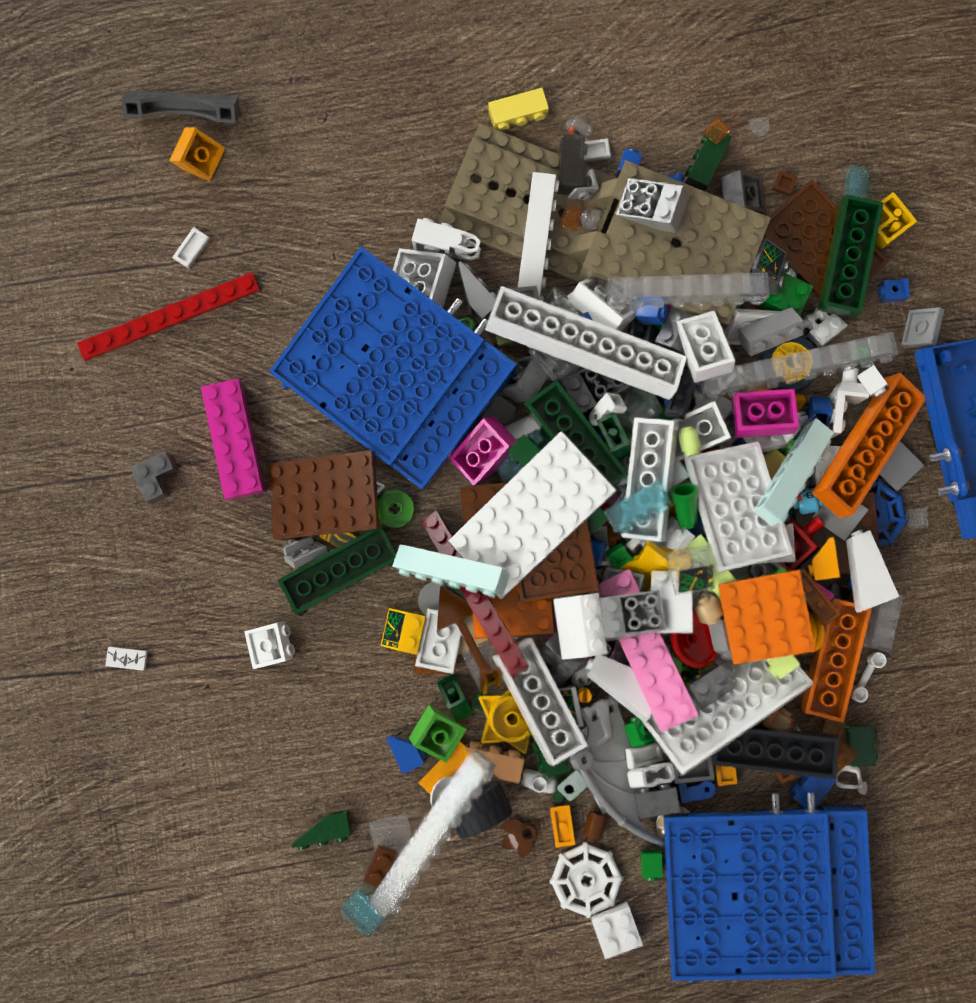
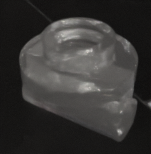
[580,209,602,230]

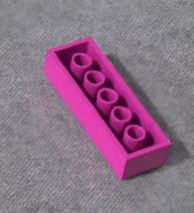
[201,379,266,501]

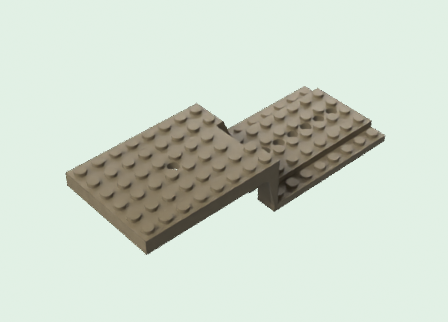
[438,123,771,329]

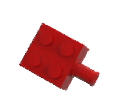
[778,515,825,572]

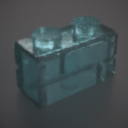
[340,888,386,936]

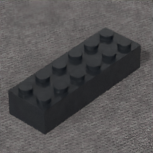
[712,726,839,780]

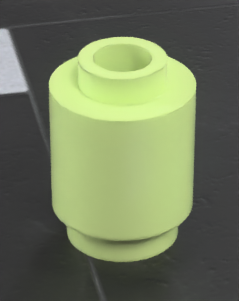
[678,426,702,457]

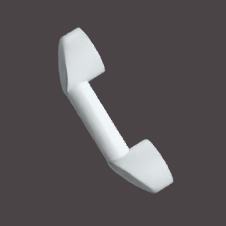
[851,652,886,702]

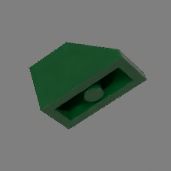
[437,674,474,722]

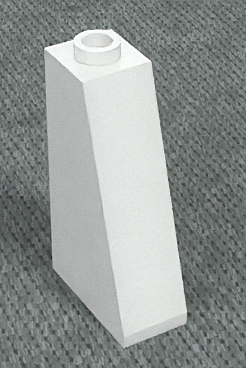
[846,530,899,613]
[586,655,652,722]

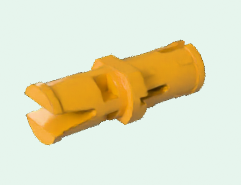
[577,687,592,703]

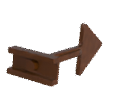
[437,586,502,695]

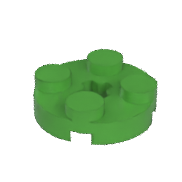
[378,490,414,528]

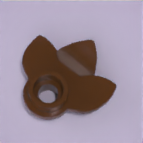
[502,819,538,858]

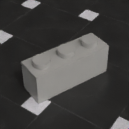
[739,307,803,356]

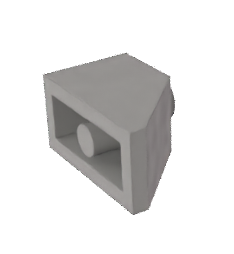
[708,620,733,662]

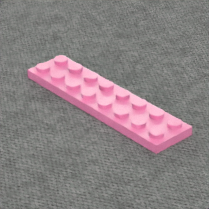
[596,569,699,732]

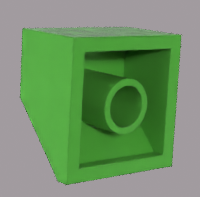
[409,705,467,763]

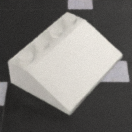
[381,248,456,317]

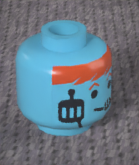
[794,487,822,514]

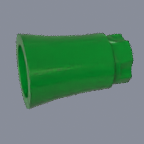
[670,483,698,529]

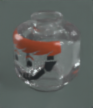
[564,115,593,143]

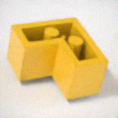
[876,192,917,251]

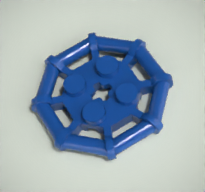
[870,479,908,546]

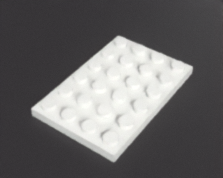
[684,441,793,573]

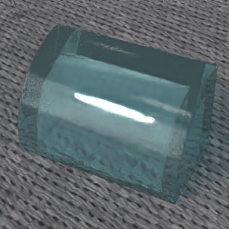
[844,166,869,199]

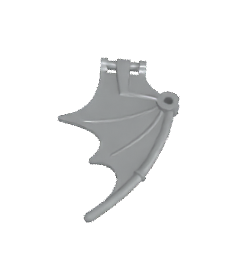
[570,695,665,847]

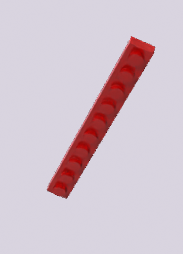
[77,272,260,361]

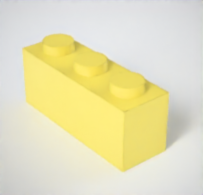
[488,88,549,131]

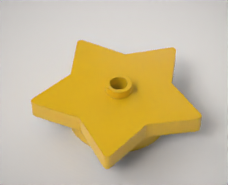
[620,540,692,592]
[478,689,530,754]

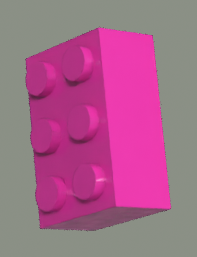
[731,389,799,438]
[449,416,517,486]

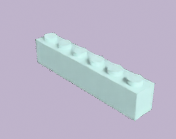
[753,418,834,526]
[393,544,510,597]

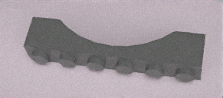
[121,90,240,123]

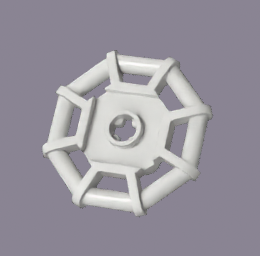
[550,842,624,918]

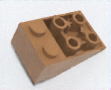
[465,741,524,783]

